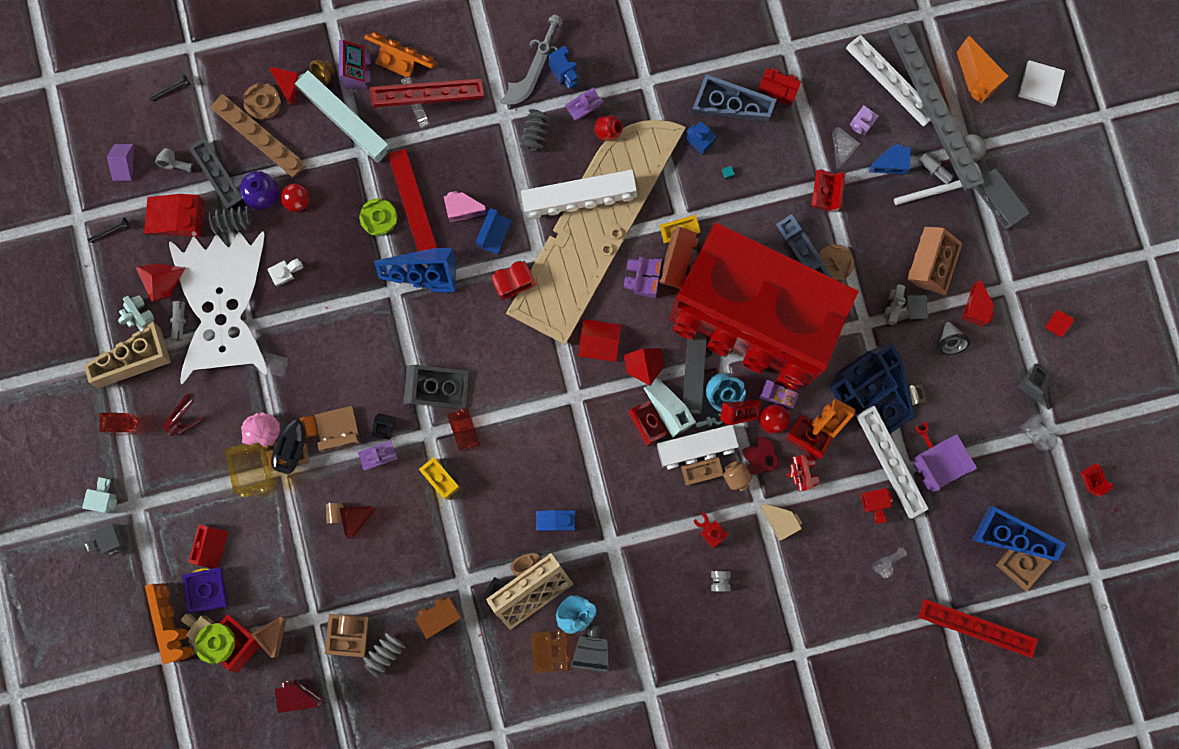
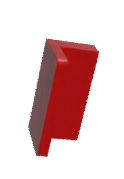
[188,524,228,568]

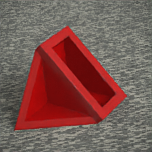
[136,263,186,302]
[624,348,665,386]

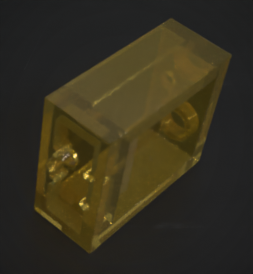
[224,443,276,498]

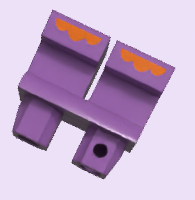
[623,257,662,298]

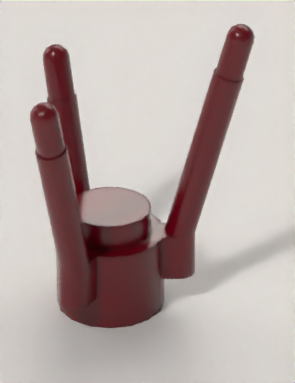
[162,394,204,436]

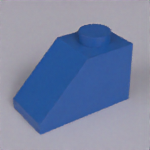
[868,145,911,175]
[536,510,575,531]

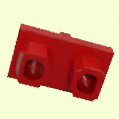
[786,454,820,492]

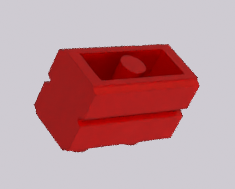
[757,68,802,106]

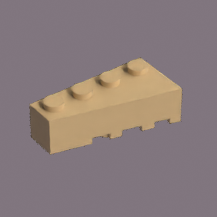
[84,322,171,389]

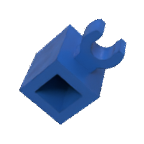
[686,121,717,155]

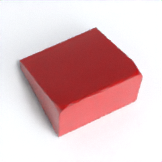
[1045,310,1074,338]

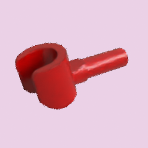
[915,422,934,449]

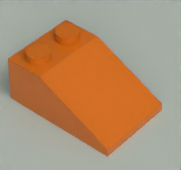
[957,36,1009,104]

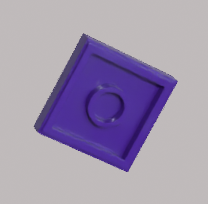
[182,567,228,614]

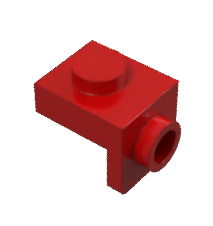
[1080,463,1114,497]

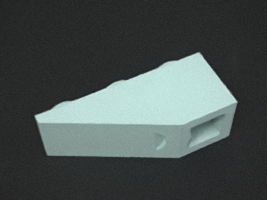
[644,380,696,438]

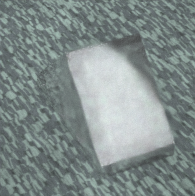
[832,127,860,169]

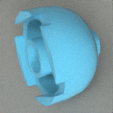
[706,372,746,412]

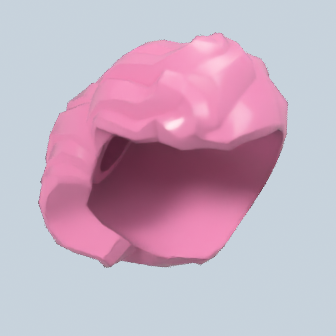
[241,412,281,446]

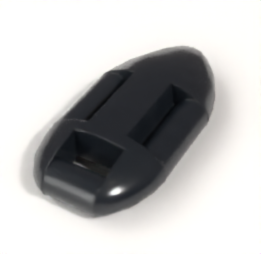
[271,419,306,474]

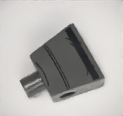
[571,625,609,672]

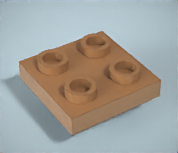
[325,614,369,657]

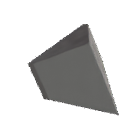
[1017,364,1050,409]

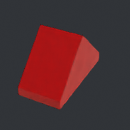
[269,67,299,106]

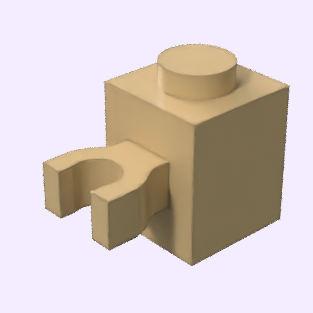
[181,614,215,647]

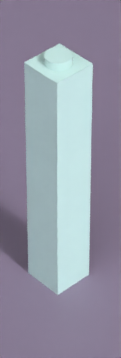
[295,71,390,163]

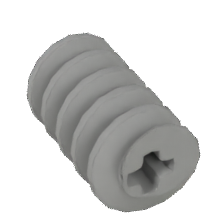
[363,633,406,678]

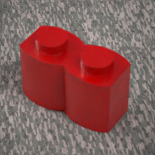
[491,261,536,300]

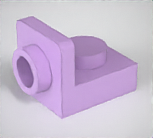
[850,105,879,135]

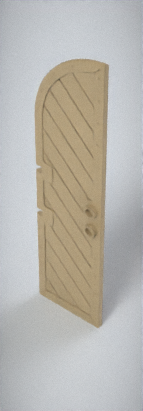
[506,120,686,345]

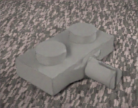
[884,284,906,326]

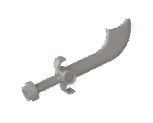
[500,15,563,105]

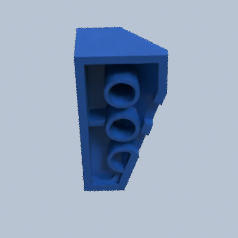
[374,248,456,292]

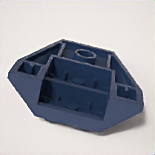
[829,343,915,434]

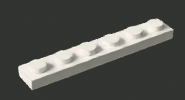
[846,35,931,127]
[856,406,928,518]

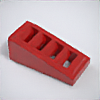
[720,400,761,426]

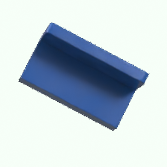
[476,208,512,254]

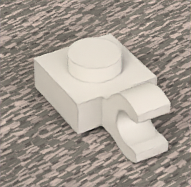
[268,259,304,287]

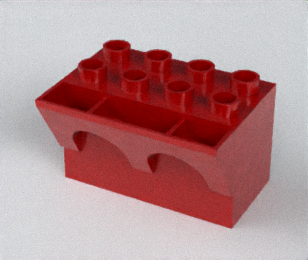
[669,222,859,391]

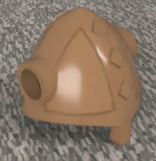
[510,553,542,577]

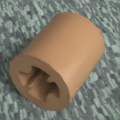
[326,503,344,524]

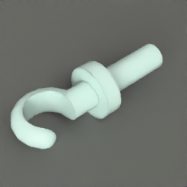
[695,414,723,428]

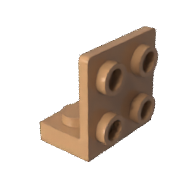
[315,406,361,452]

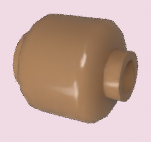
[723,461,752,491]

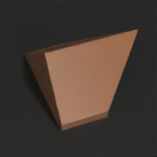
[250,617,287,658]

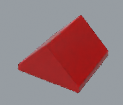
[578,319,621,362]
[628,400,670,447]
[785,415,832,460]

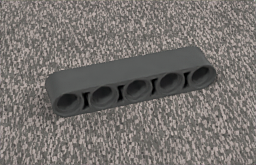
[682,332,707,416]

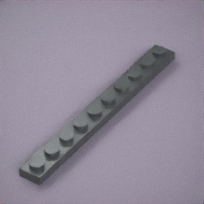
[888,22,984,191]

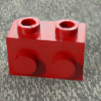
[811,169,846,212]

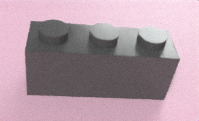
[974,168,1030,230]

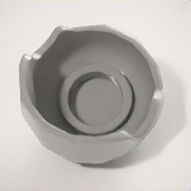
[962,134,986,162]

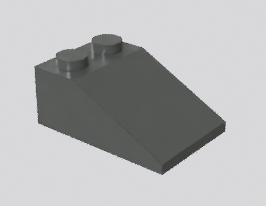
[404,365,469,409]

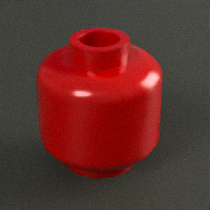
[594,116,623,141]

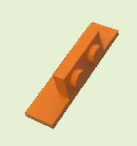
[364,32,438,78]

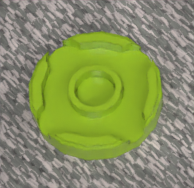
[359,198,398,236]
[195,623,235,664]

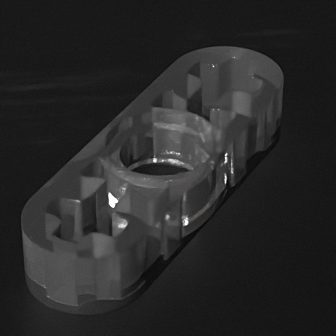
[401,76,429,128]

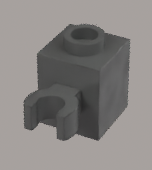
[84,524,126,556]

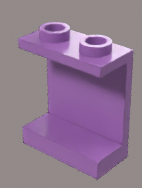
[913,435,977,492]

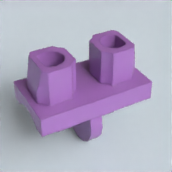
[565,87,604,122]
[358,440,397,471]

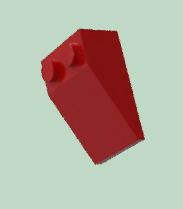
[144,194,204,237]

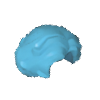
[556,595,596,634]

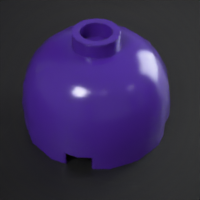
[240,171,279,210]

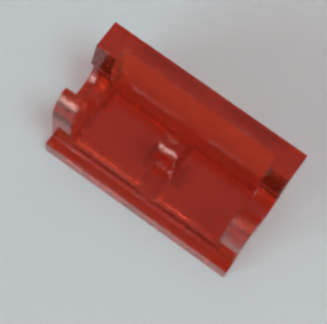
[447,408,481,452]

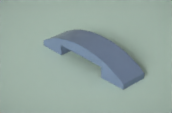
[776,214,832,278]

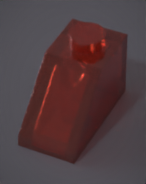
[99,412,138,436]

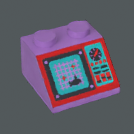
[339,40,371,89]

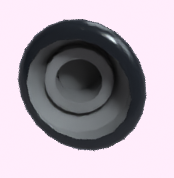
[938,322,971,355]

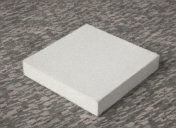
[1018,60,1065,107]

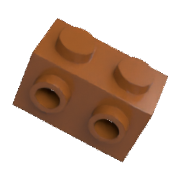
[415,596,463,639]

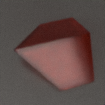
[340,506,376,539]

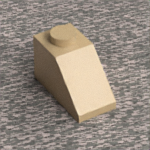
[760,504,802,541]

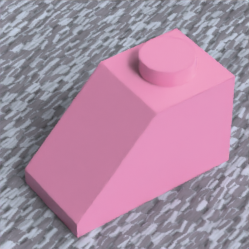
[444,191,487,223]

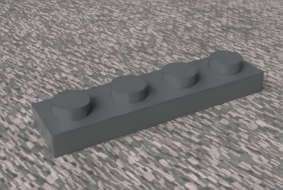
[189,137,243,210]

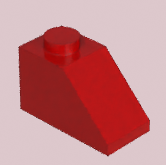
[961,280,995,327]

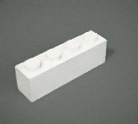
[657,425,738,470]

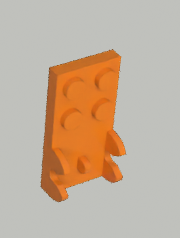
[145,583,194,664]

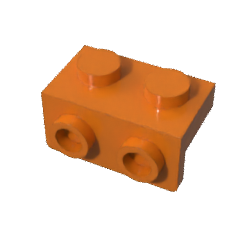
[812,398,855,438]

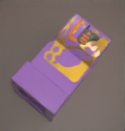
[759,380,799,409]

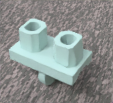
[118,296,154,332]

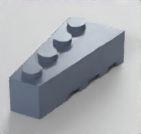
[692,74,777,122]

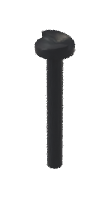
[149,74,191,101]
[87,217,130,243]

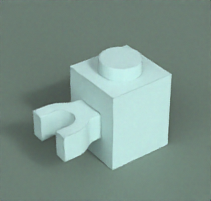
[82,477,117,514]

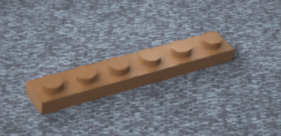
[210,94,307,179]

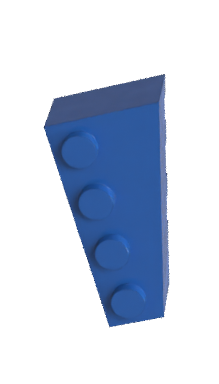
[972,506,1066,561]

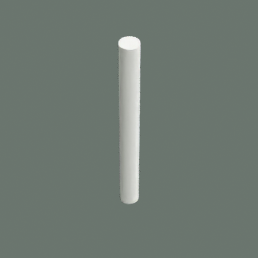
[894,180,963,205]

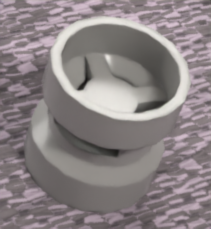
[711,571,731,591]

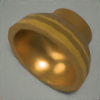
[310,60,335,86]

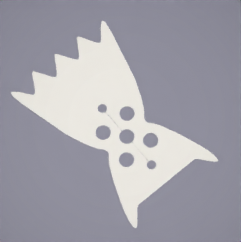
[169,231,267,384]

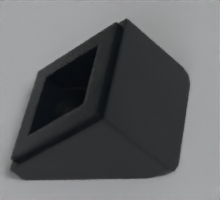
[372,413,396,440]

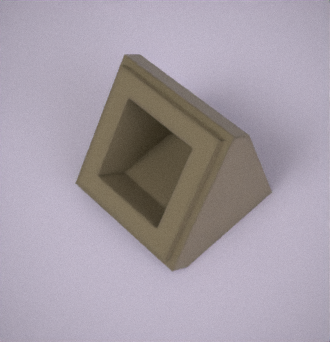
[908,384,926,406]

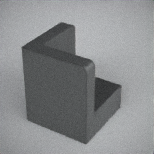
[904,295,928,321]

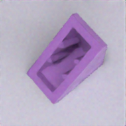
[107,144,134,181]

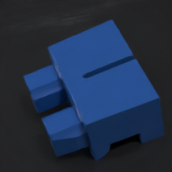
[549,45,579,90]

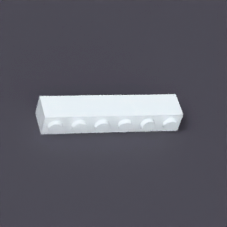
[521,169,638,219]

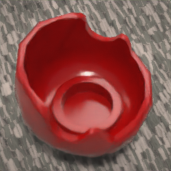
[281,184,310,212]
[759,404,790,434]

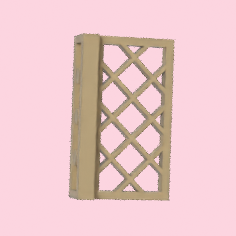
[486,553,574,630]

